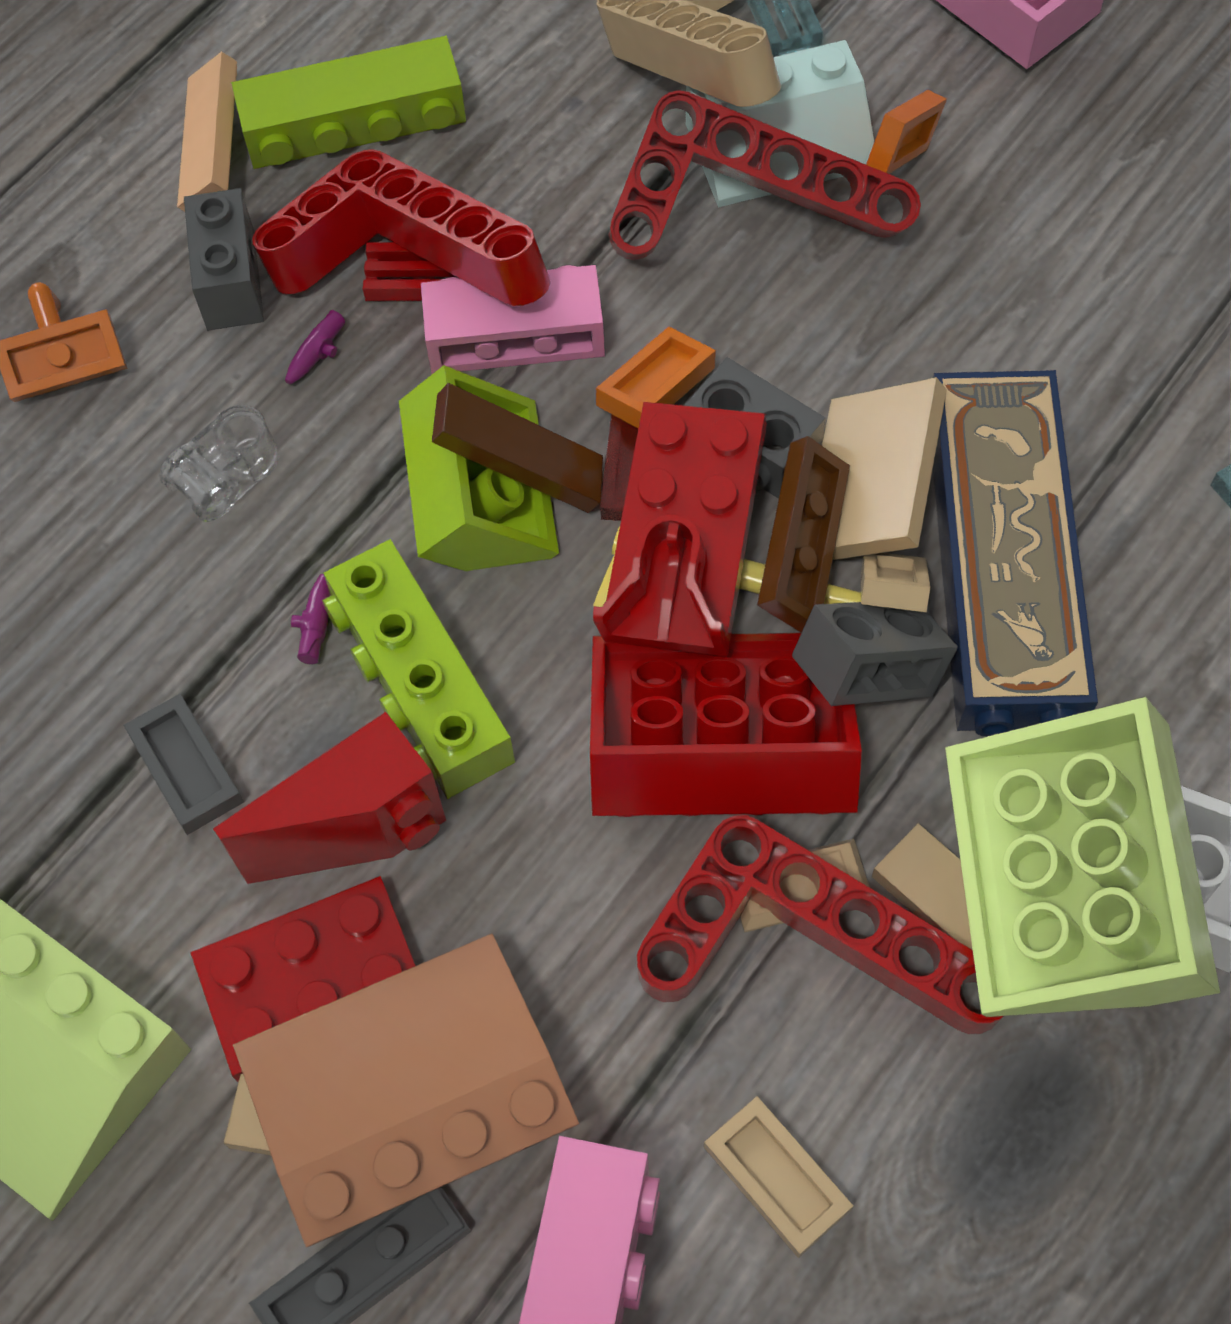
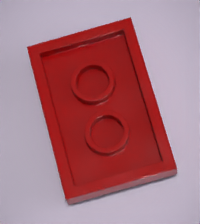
[190,876,416,1082]

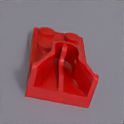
[593,402,767,657]

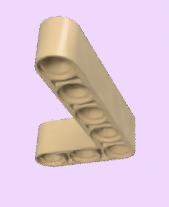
[597,0,781,107]

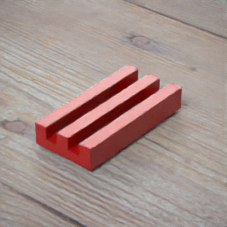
[363,242,456,301]

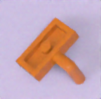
[0,282,128,402]

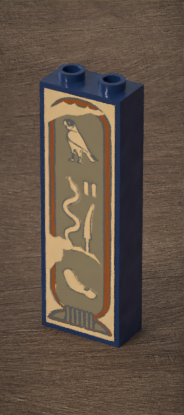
[933,370,1098,737]

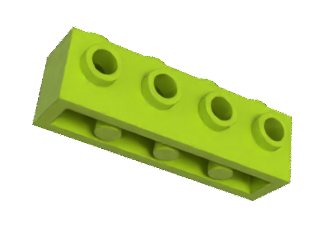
[322,539,515,799]

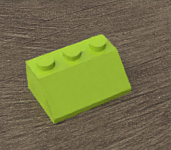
[399,365,559,571]

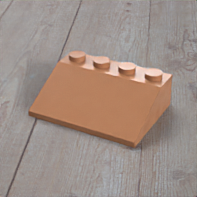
[233,933,579,1247]

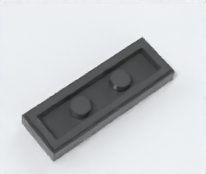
[249,1187,471,1324]

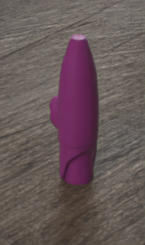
[285,310,345,385]
[291,574,331,664]

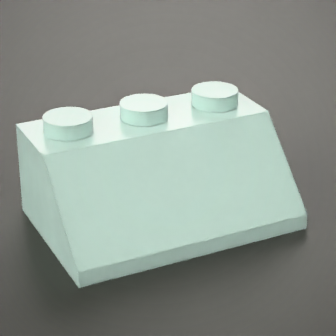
[685,40,874,208]

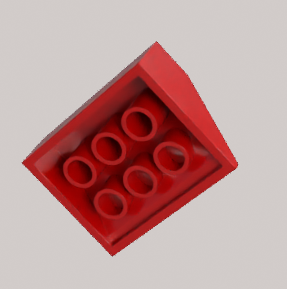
[590,633,862,817]

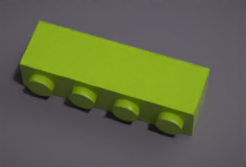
[231,35,466,169]

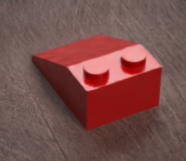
[213,712,446,884]

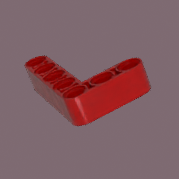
[609,90,921,260]
[252,149,551,306]
[637,815,1003,1034]

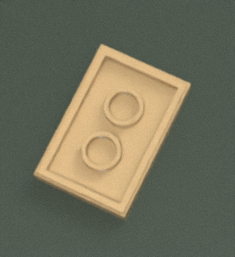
[822,377,947,560]

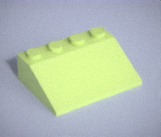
[945,697,1220,1017]
[0,899,192,1221]

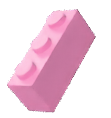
[421,265,605,374]

